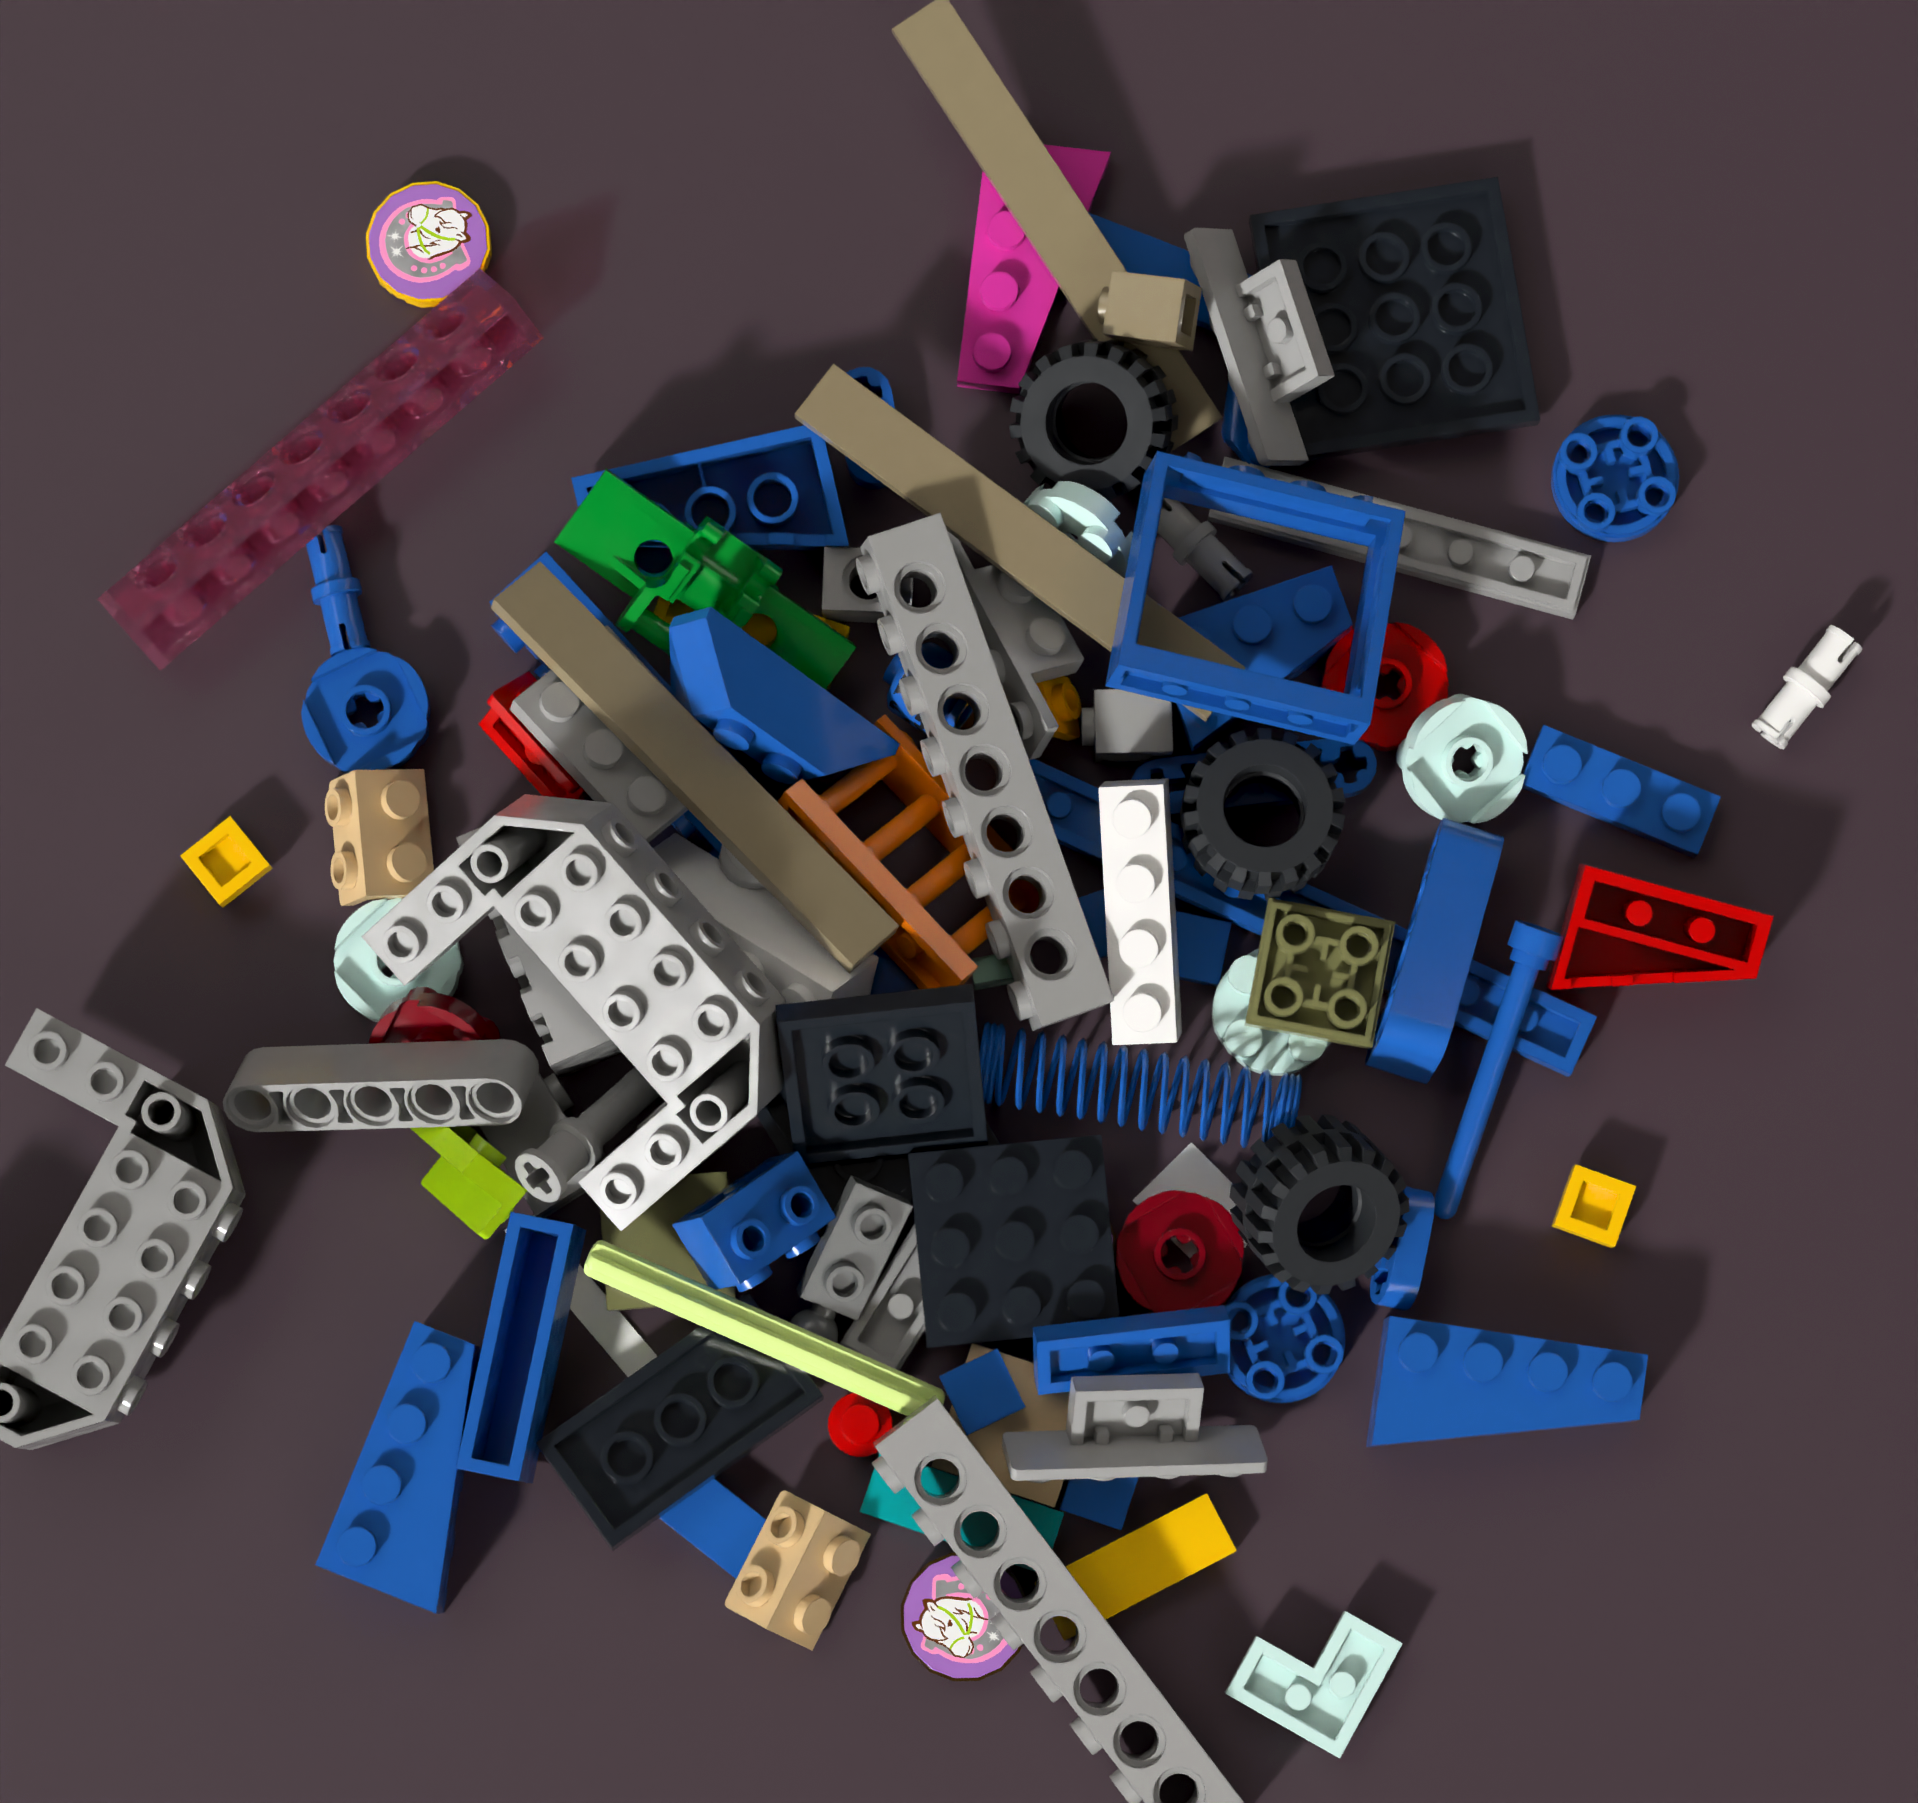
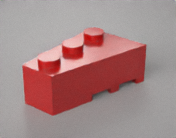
[1546,863,1774,990]

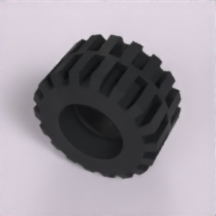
[1009,339,1178,500]
[1179,728,1345,900]
[1229,1114,1409,1294]

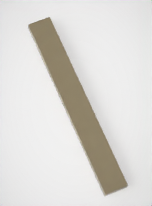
[892,0,1223,452]
[795,364,1245,722]
[491,561,899,974]

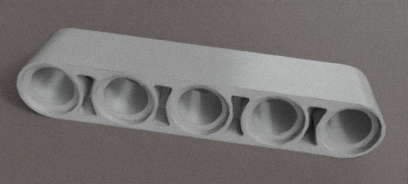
[223,1039,539,1132]

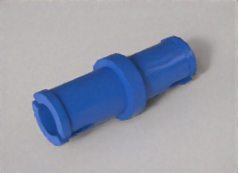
[302,525,371,657]

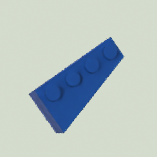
[571,425,849,551]
[1366,1316,1648,1447]
[315,1321,481,1614]

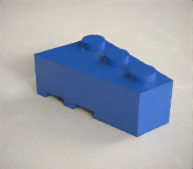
[1172,565,1353,755]

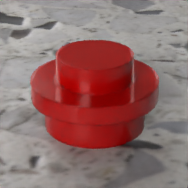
[828,1393,893,1457]

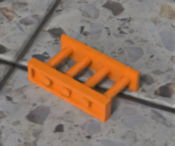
[778,714,1039,989]

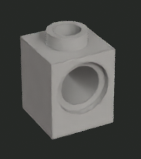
[822,547,913,623]
[1081,689,1173,763]

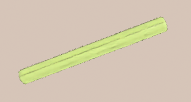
[584,1240,945,1416]

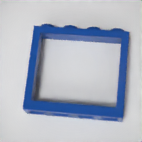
[1105,451,1406,745]

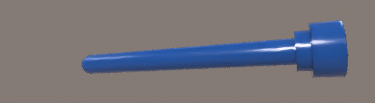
[1434,920,1565,1219]

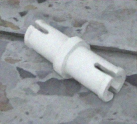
[1752,625,1863,750]

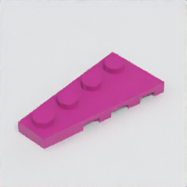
[957,144,1111,394]

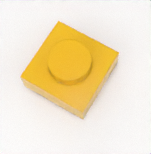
[180,816,273,908]
[1552,1164,1636,1248]

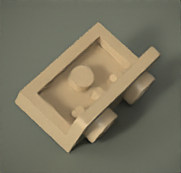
[325,769,434,906]
[725,1490,871,1651]

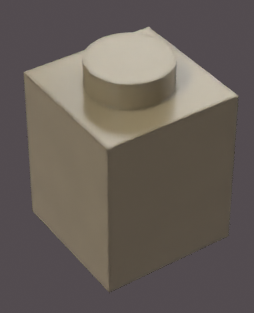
[1098,271,1202,351]

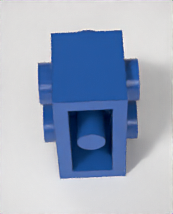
[672,1151,836,1292]

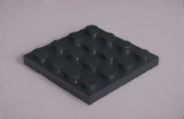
[1249,177,1540,461]

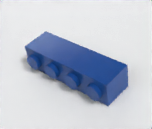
[456,1212,586,1484]

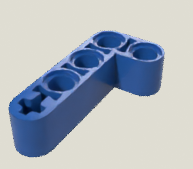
[1365,818,1504,1085]

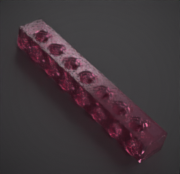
[97,269,544,671]

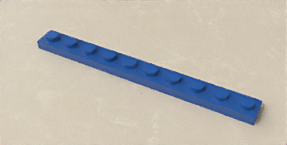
[1029,759,1597,1077]

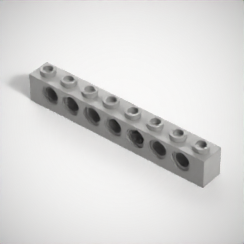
[856,513,1115,1031]
[872,1395,1244,1803]

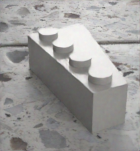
[456,827,621,1078]

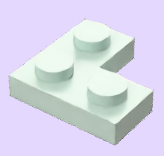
[1225,1611,1403,1758]

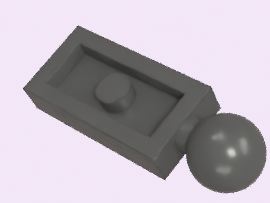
[790,1175,913,1343]

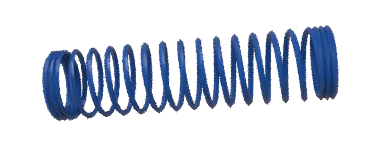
[979,1021,1302,1149]

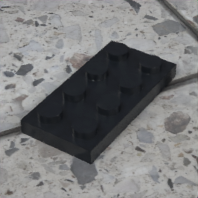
[536,1292,824,1551]

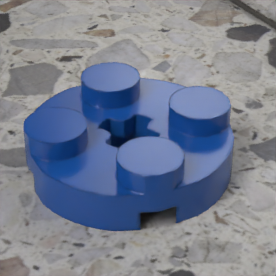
[301,647,431,774]

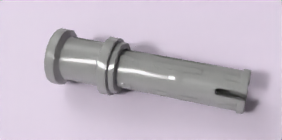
[515,1067,660,1203]

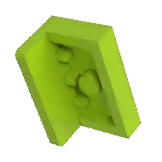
[410,1126,527,1240]

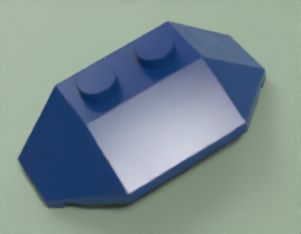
[669,607,900,784]

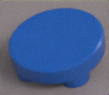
[1551,414,1679,542]
[1225,1274,1345,1404]

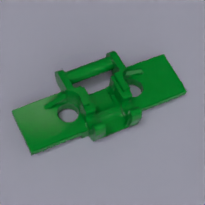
[554,468,857,689]

